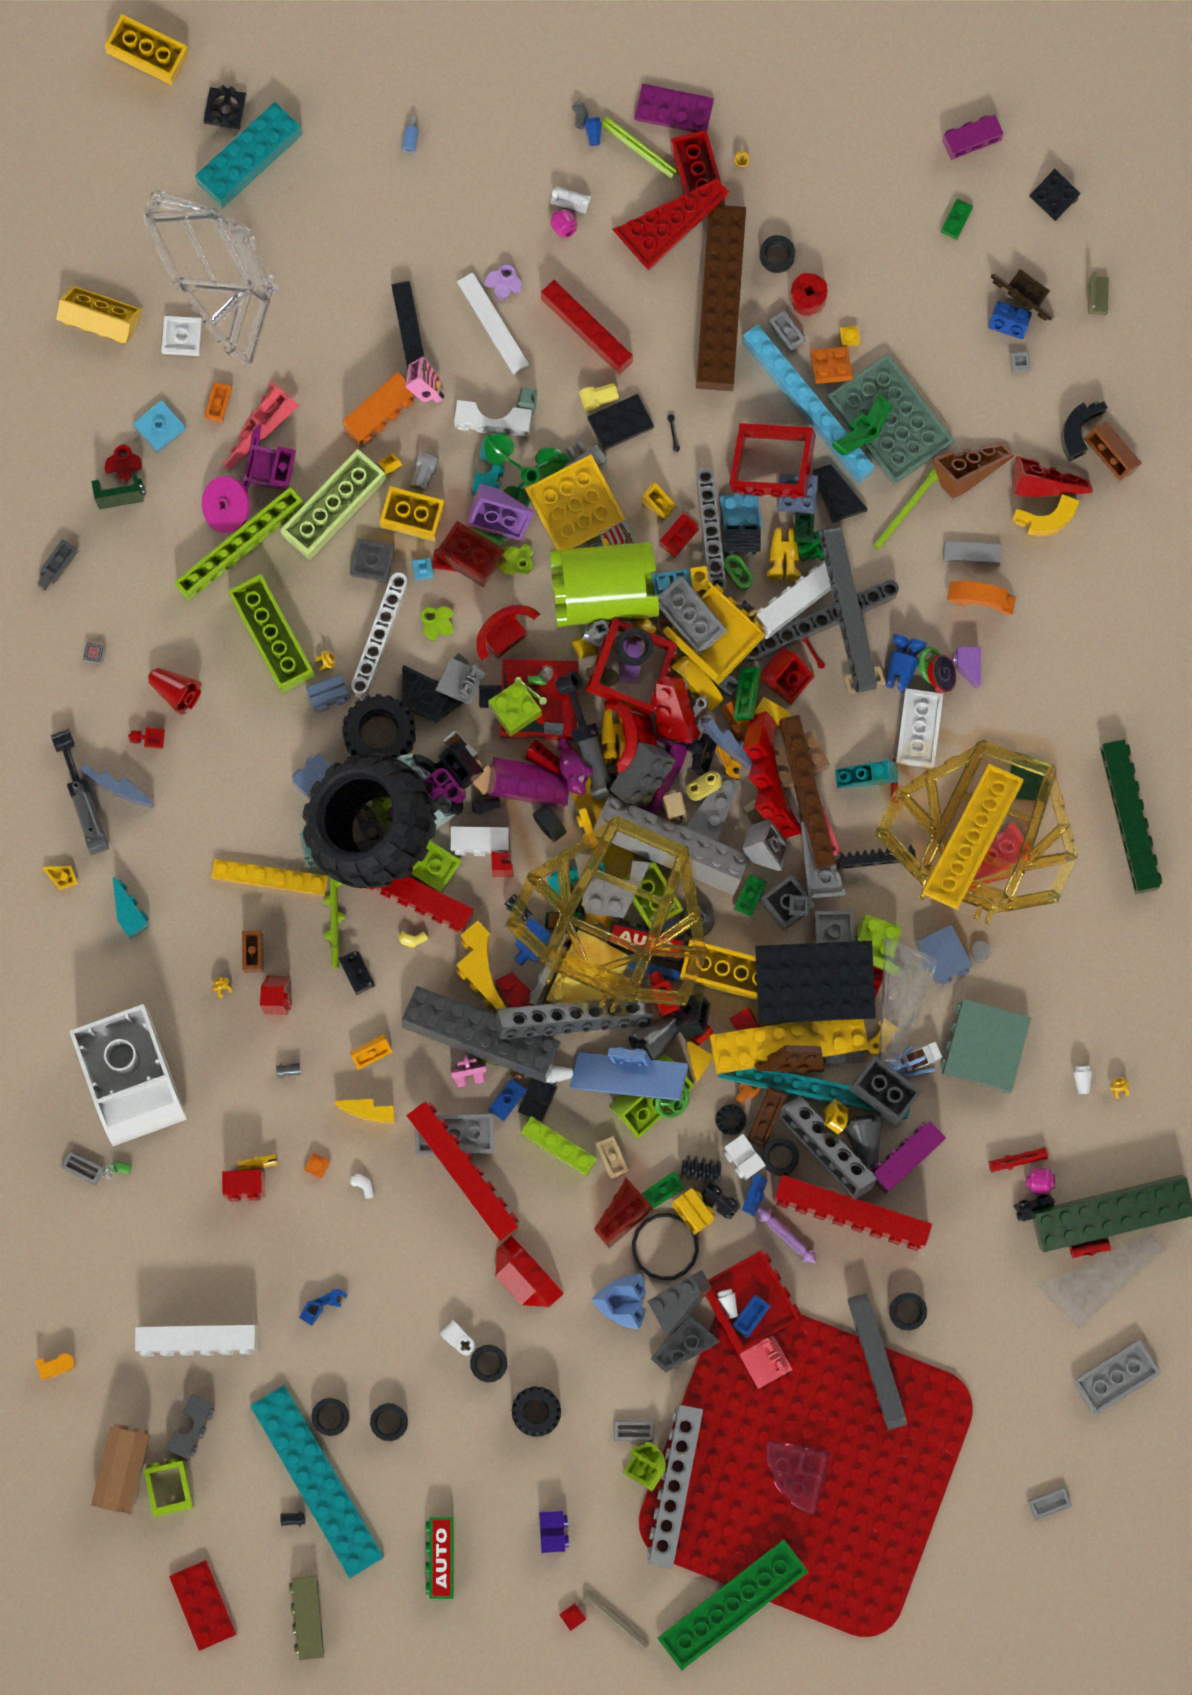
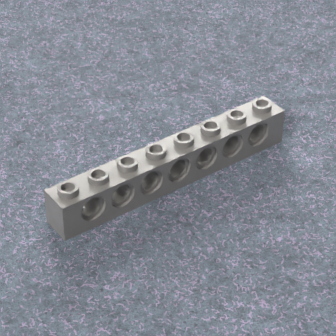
[646,1405,703,1569]

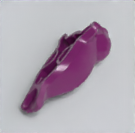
[557,737,593,795]

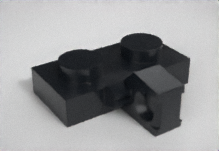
[686,733,717,775]

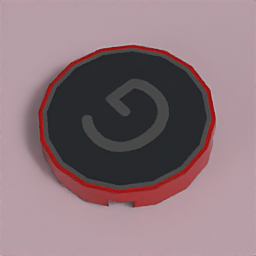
[927,655,956,693]

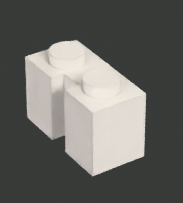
[723,1134,766,1181]

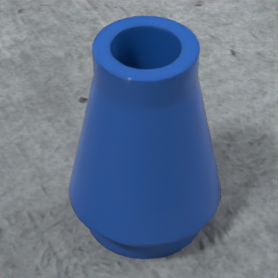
[584,117,602,146]

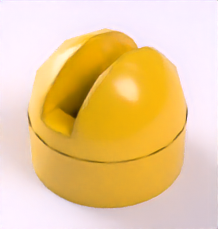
[734,150,750,167]

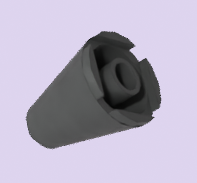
[628,1015,679,1060]
[845,1114,882,1169]

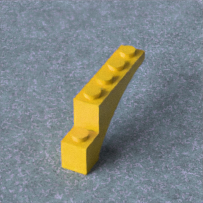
[456,920,506,1016]

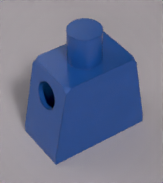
[514,917,555,966]

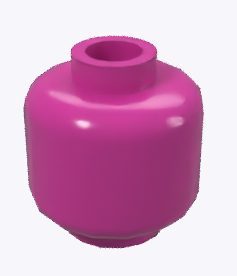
[550,210,578,238]
[1026,1169,1055,1194]

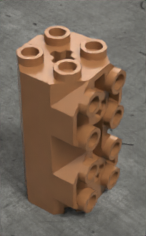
[91,1423,151,1514]

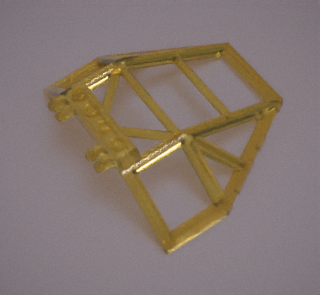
[875,740,1078,925]
[505,816,708,1013]

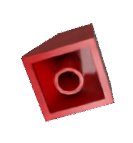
[760,647,815,704]

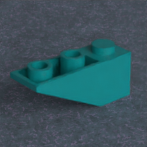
[835,760,899,788]
[113,877,149,939]

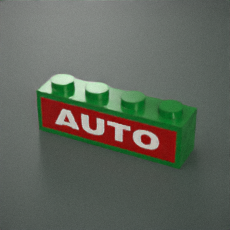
[426,1517,454,1599]

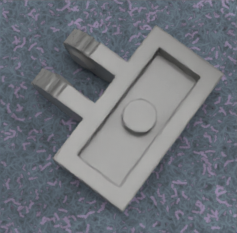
[565,439,607,467]

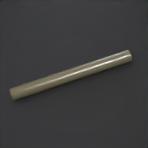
[583,1592,649,1650]

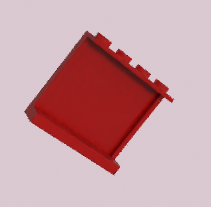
[705,1250,801,1354]

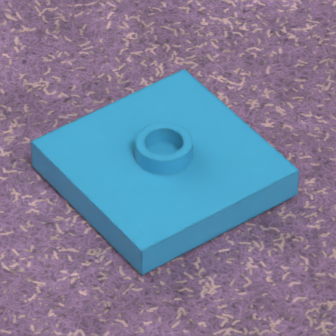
[133,400,186,453]

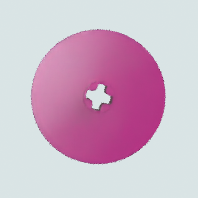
[202,476,250,533]

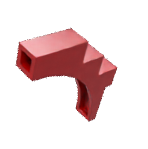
[743,711,801,838]

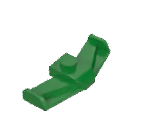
[832,394,893,455]

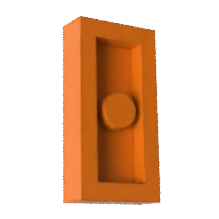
[204,382,233,423]

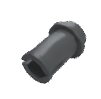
[276,1063,300,1079]

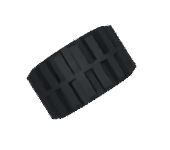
[511,1386,561,1437]

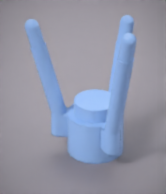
[888,1045,935,1078]

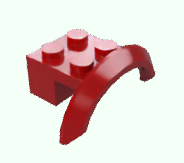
[476,605,541,661]
[604,700,657,773]

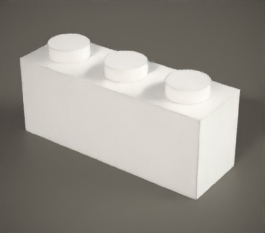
[450,827,509,856]

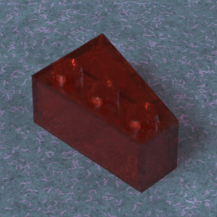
[594,1177,653,1249]

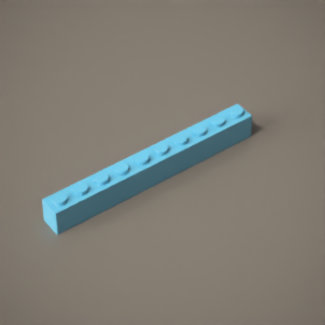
[742,324,875,484]

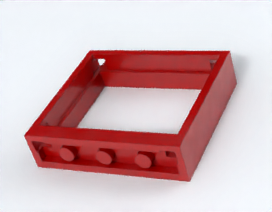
[729,423,816,499]
[585,618,677,716]

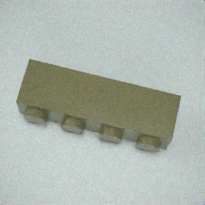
[289,1576,324,1660]

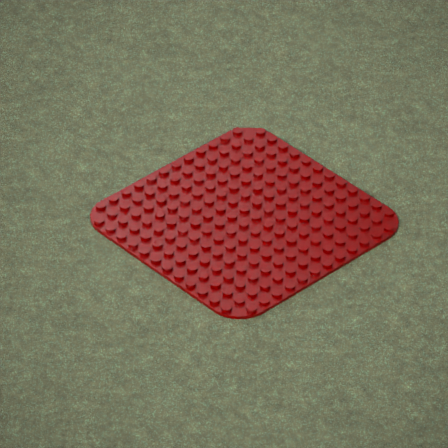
[639,1314,973,1637]

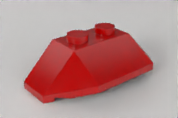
[495,1236,564,1307]

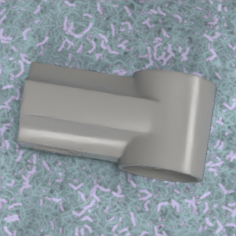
[410,451,439,491]
[581,619,609,647]

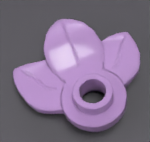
[484,264,522,300]

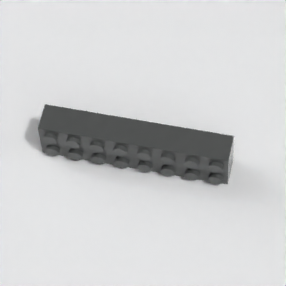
[401,986,561,1083]

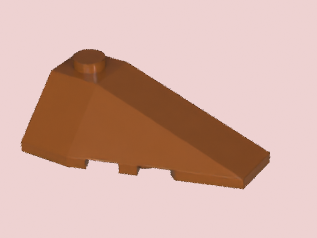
[932,443,1014,498]

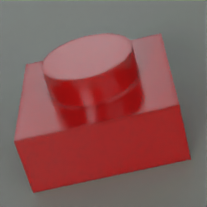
[559,1603,587,1631]

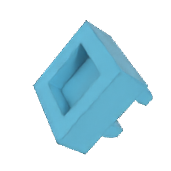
[412,557,434,581]

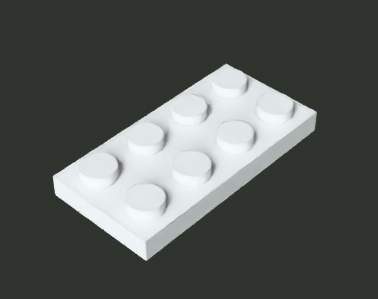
[896,688,943,769]

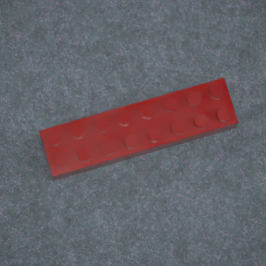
[773,1175,932,1251]

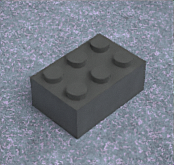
[609,742,676,807]
[849,1056,922,1125]

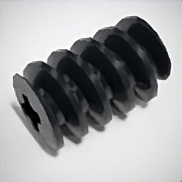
[680,1155,722,1185]

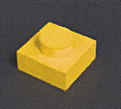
[839,325,861,347]
[377,453,402,475]

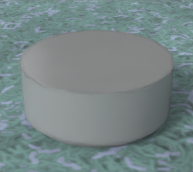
[971,941,991,961]

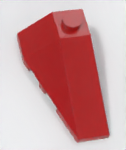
[1012,456,1093,497]

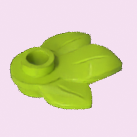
[499,543,533,575]
[421,606,454,642]

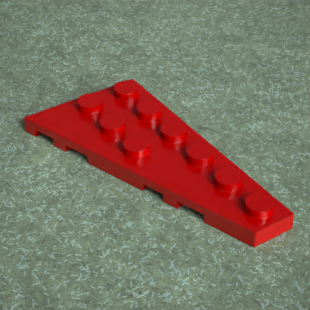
[612,179,730,270]

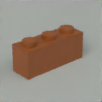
[1084,421,1142,481]

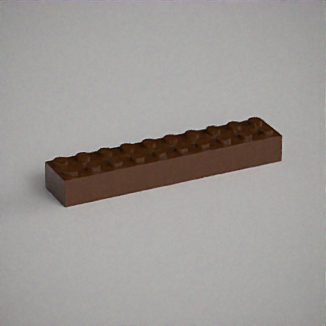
[696,205,746,391]

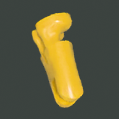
[766,528,802,582]
[601,710,625,764]

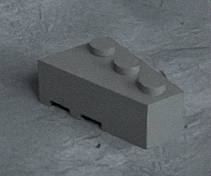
[647,1270,712,1336]

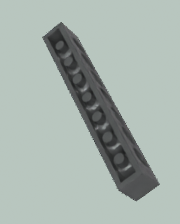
[495,995,653,1039]

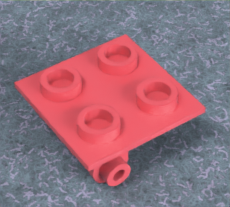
[739,1335,792,1389]

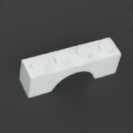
[454,400,532,438]

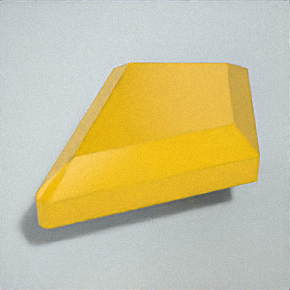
[571,634,597,660]
[42,866,78,890]

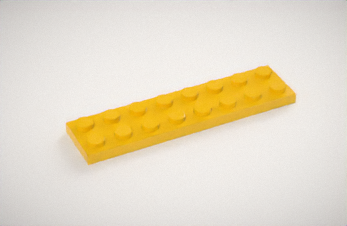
[923,764,1024,910]
[709,1019,869,1074]

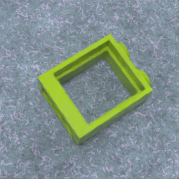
[143,1458,194,1517]

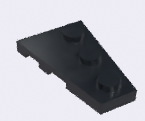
[813,464,868,523]

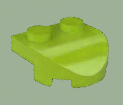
[622,1442,666,1491]

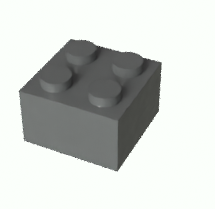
[760,875,815,932]

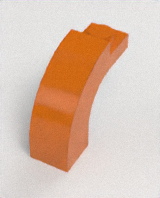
[947,581,1016,615]

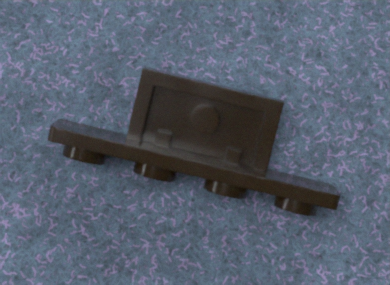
[991,269,1054,321]

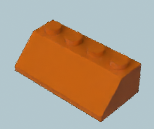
[342,371,415,447]

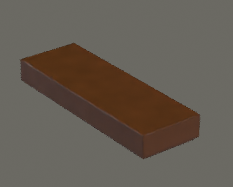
[747,1087,787,1148]

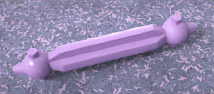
[758,1208,817,1264]

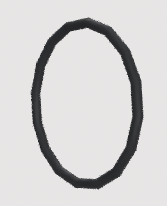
[632,1213,699,1280]

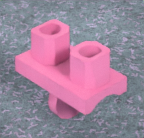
[451,1054,487,1088]

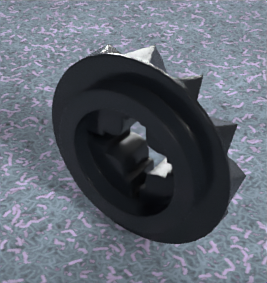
[715,1104,746,1135]

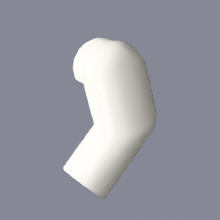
[350,1174,375,1199]

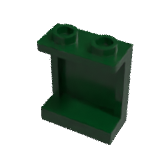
[91,473,146,510]

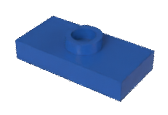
[488,1079,527,1122]
[742,1174,768,1217]
[732,1295,771,1338]

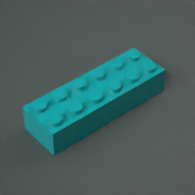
[195,102,302,208]

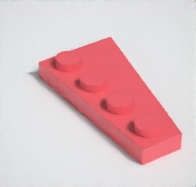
[968,822,1033,892]

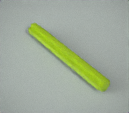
[602,117,677,178]

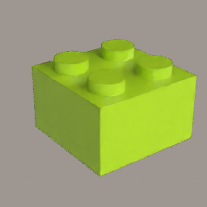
[488,680,542,737]

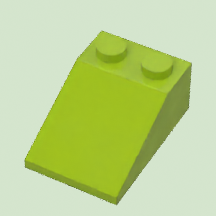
[622,861,684,930]

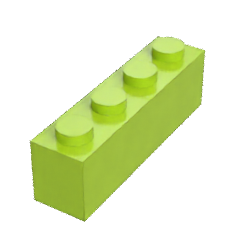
[521,1116,597,1177]

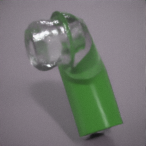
[528,665,554,685]
[102,1161,132,1179]

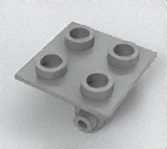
[436,658,486,705]

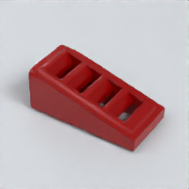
[525,740,561,775]

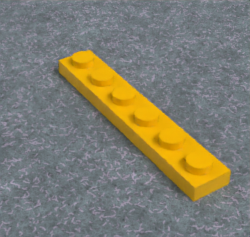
[211,859,329,896]

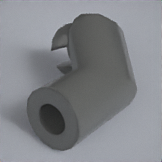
[572,101,589,129]

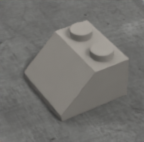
[743,818,789,871]

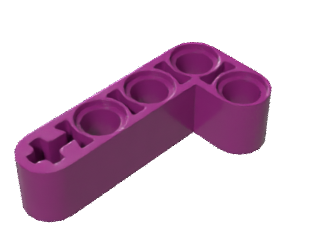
[389,768,466,819]

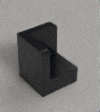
[479,685,502,708]

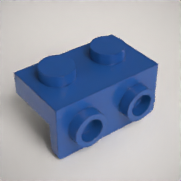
[988,301,1032,339]

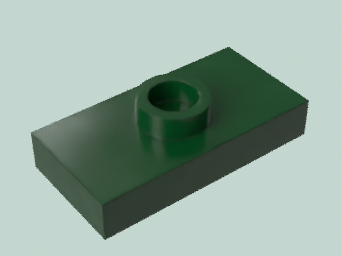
[794,512,814,544]

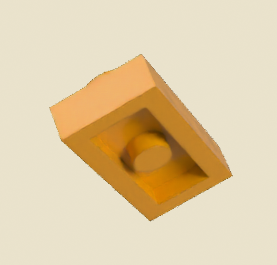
[349,1035,393,1070]

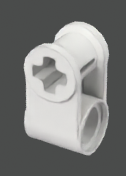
[439,1319,476,1356]

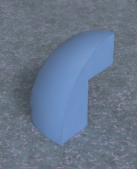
[592,1273,646,1329]

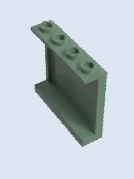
[940,999,1031,1094]

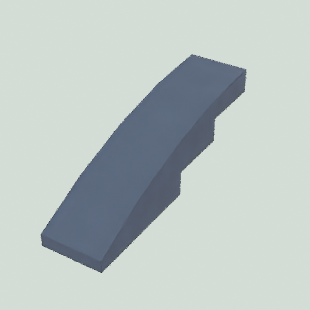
[700,719,752,770]
[80,764,155,808]

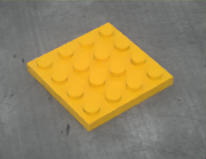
[524,454,626,550]

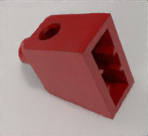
[648,971,680,1016]

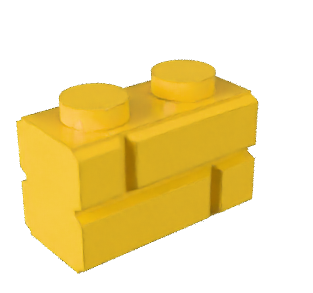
[671,1188,715,1235]

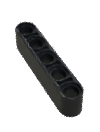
[391,281,425,369]

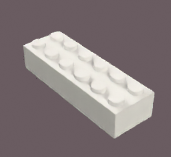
[135,1325,258,1357]

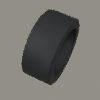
[760,235,795,273]
[615,628,654,666]
[532,805,567,842]
[762,1138,800,1176]
[889,1293,927,1331]
[470,1345,507,1383]
[311,1398,350,1436]
[370,1403,408,1441]

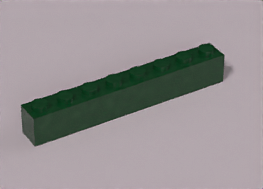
[1100,739,1162,894]

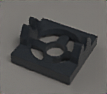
[203,85,247,129]

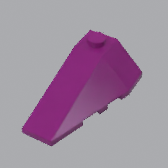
[638,735,687,815]

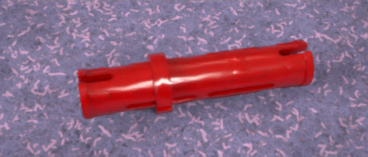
[988,1147,1048,1173]

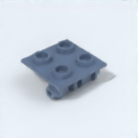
[778,474,818,513]

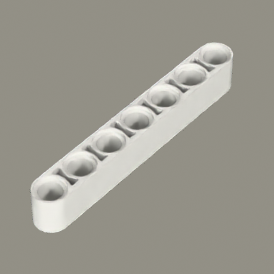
[351,573,408,698]

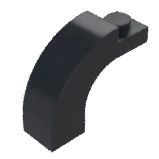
[1061,401,1108,462]

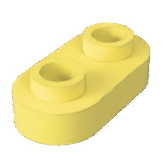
[686,771,723,801]

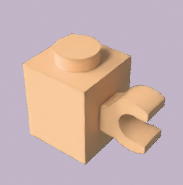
[471,759,491,796]

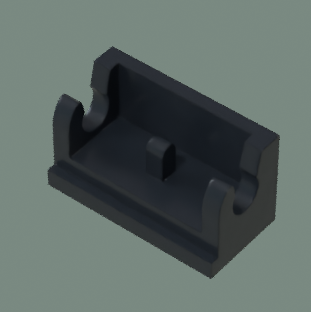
[338,951,375,995]

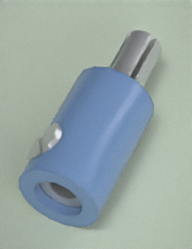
[402,116,419,152]

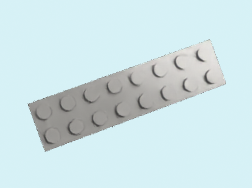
[592,795,749,895]

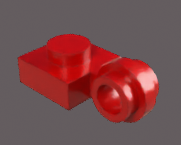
[128,727,165,749]

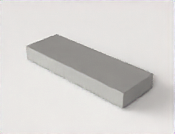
[944,541,1002,564]

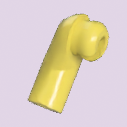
[398,931,428,947]

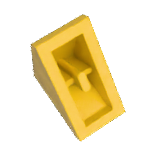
[642,482,676,520]
[686,1041,713,1082]

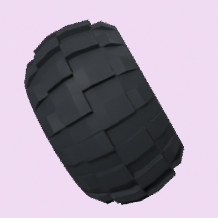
[302,753,436,889]

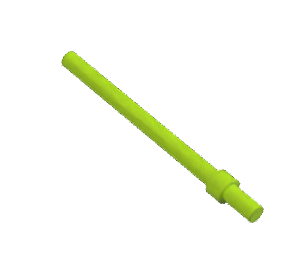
[873,469,938,549]

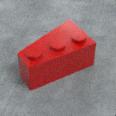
[656,676,701,743]
[260,976,292,1015]

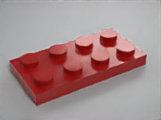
[169,1560,237,1651]

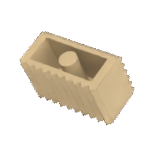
[662,790,687,824]

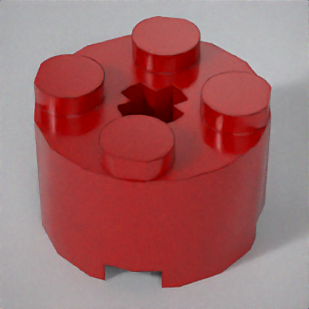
[789,273,828,316]

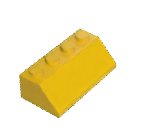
[56,286,142,343]

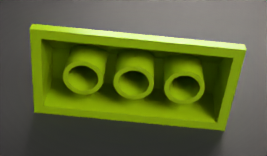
[609,1054,695,1139]

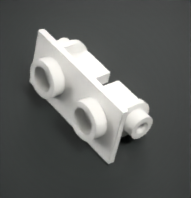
[550,186,591,214]

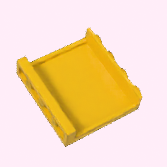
[662,582,766,685]

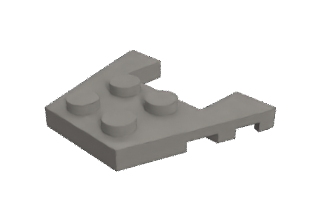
[575,853,650,918]

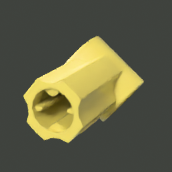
[579,383,619,411]

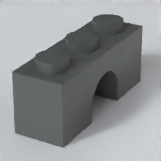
[166,1394,215,1459]

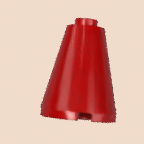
[148,668,202,715]

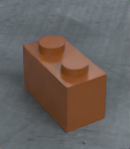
[242,930,264,973]

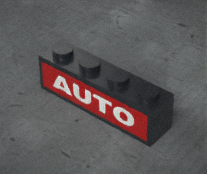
[607,919,689,964]

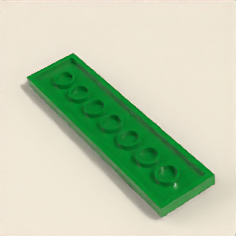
[657,1539,808,1671]

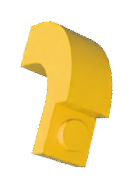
[1012,494,1080,536]
[669,654,724,712]

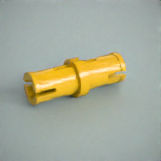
[237,1153,278,1171]

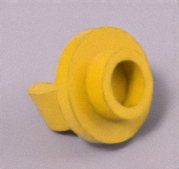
[315,651,336,671]
[211,977,232,998]
[1110,1078,1129,1099]

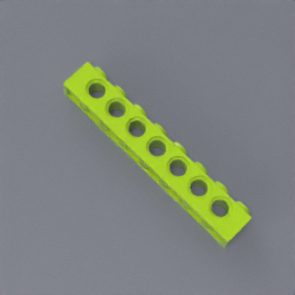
[174,487,304,602]

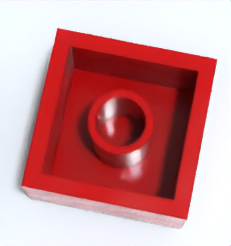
[222,1170,265,1202]

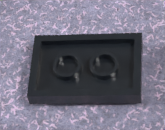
[587,394,654,451]

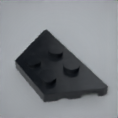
[402,665,464,724]

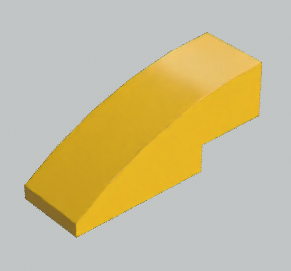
[335,1099,395,1123]

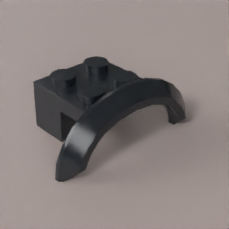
[413,742,484,815]

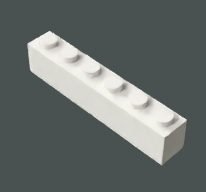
[752,560,852,639]

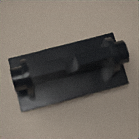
[701,1183,740,1220]
[1013,1195,1055,1222]

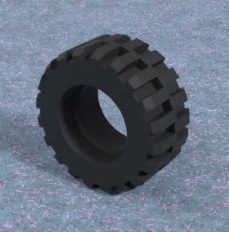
[342,694,416,759]

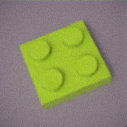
[411,841,462,893]

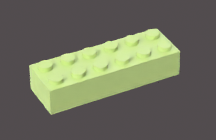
[280,449,386,560]

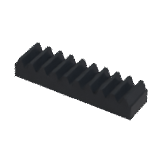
[837,845,916,870]

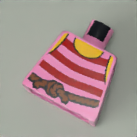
[405,356,444,403]

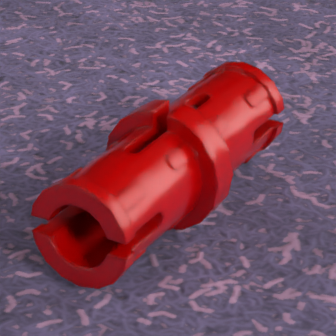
[1069,1238,1111,1259]

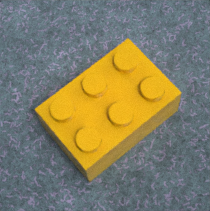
[380,486,445,542]

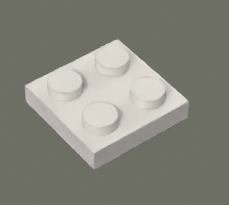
[161,316,202,356]

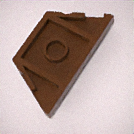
[754,1045,824,1073]

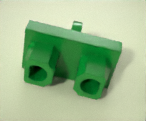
[797,529,824,562]

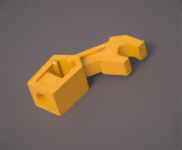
[716,730,742,780]

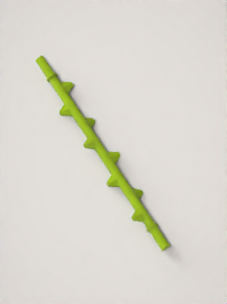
[323,878,346,969]

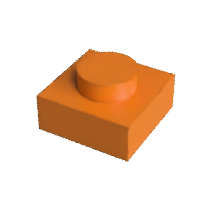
[304,1153,330,1179]

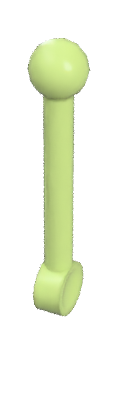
[514,677,547,705]

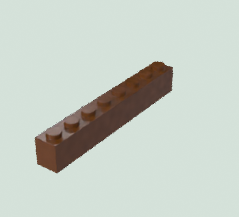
[779,715,835,871]

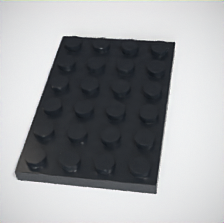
[755,941,876,1023]

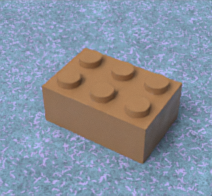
[775,730,830,791]

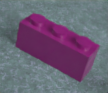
[942,114,1004,160]

